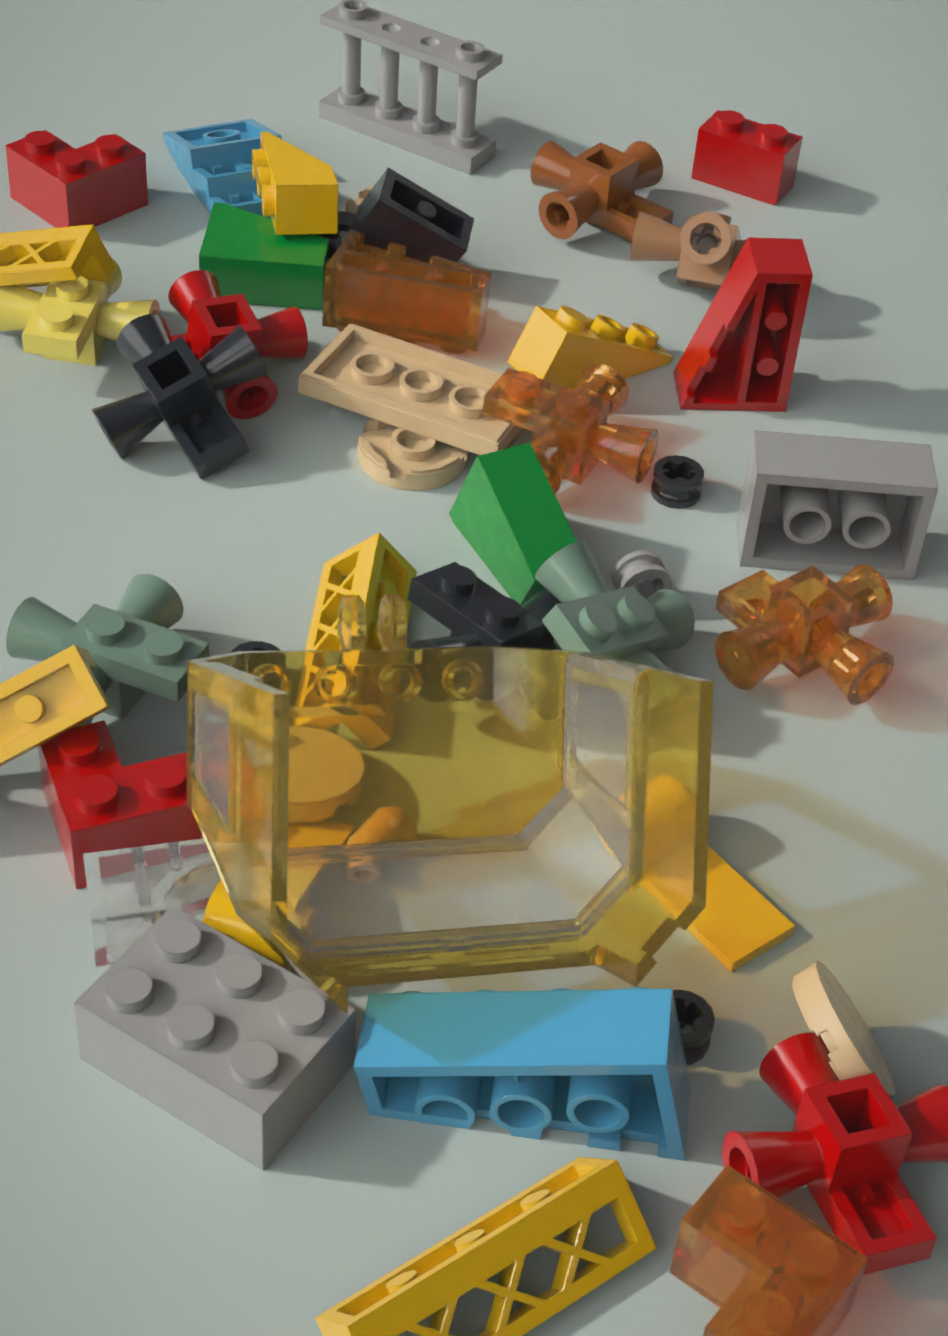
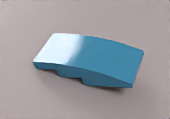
[163,119,282,219]

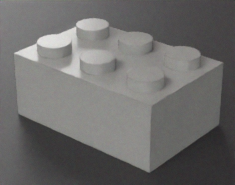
[737,430,938,580]
[74,905,356,1170]

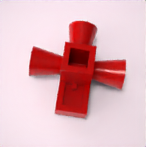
[168,270,308,419]
[722,1032,948,1276]

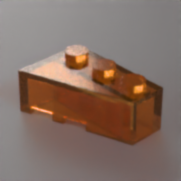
[322,229,492,354]

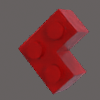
[5,130,148,228]
[38,720,212,889]

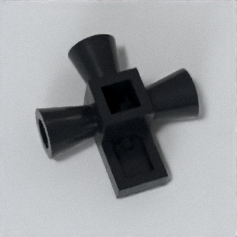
[91,314,267,480]
[405,562,586,720]

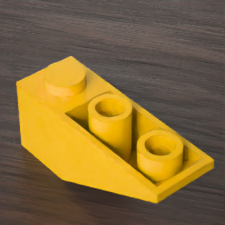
[252,132,338,235]
[507,306,673,396]

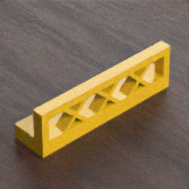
[0,224,115,288]
[289,532,417,749]
[0,645,111,767]
[315,1157,657,1336]

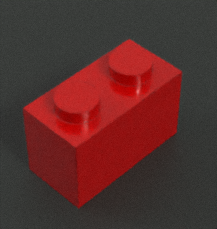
[691,110,803,206]

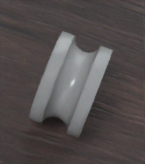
[611,550,672,598]

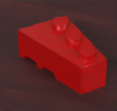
[673,237,813,412]

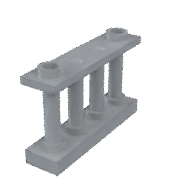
[319,0,503,175]

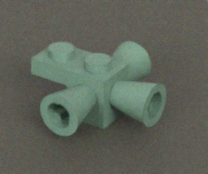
[535,541,696,729]
[6,574,210,726]

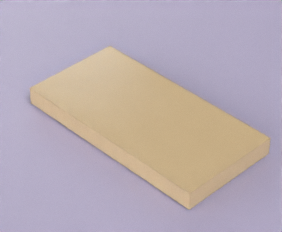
[298,324,544,455]

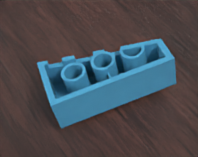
[353,987,690,1161]

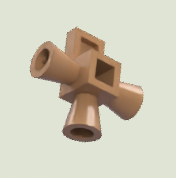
[630,211,746,291]

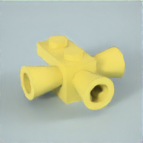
[0,258,160,365]

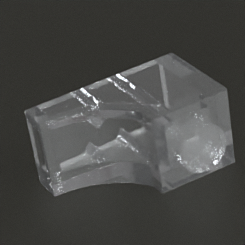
[83,835,232,967]

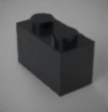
[349,167,474,288]

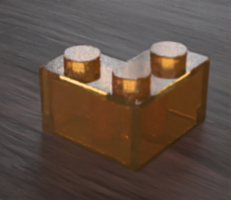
[669,1165,869,1336]

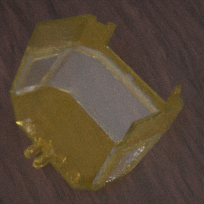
[187,594,714,1014]

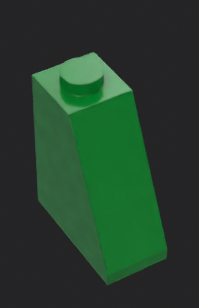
[199,202,338,310]
[449,442,577,605]

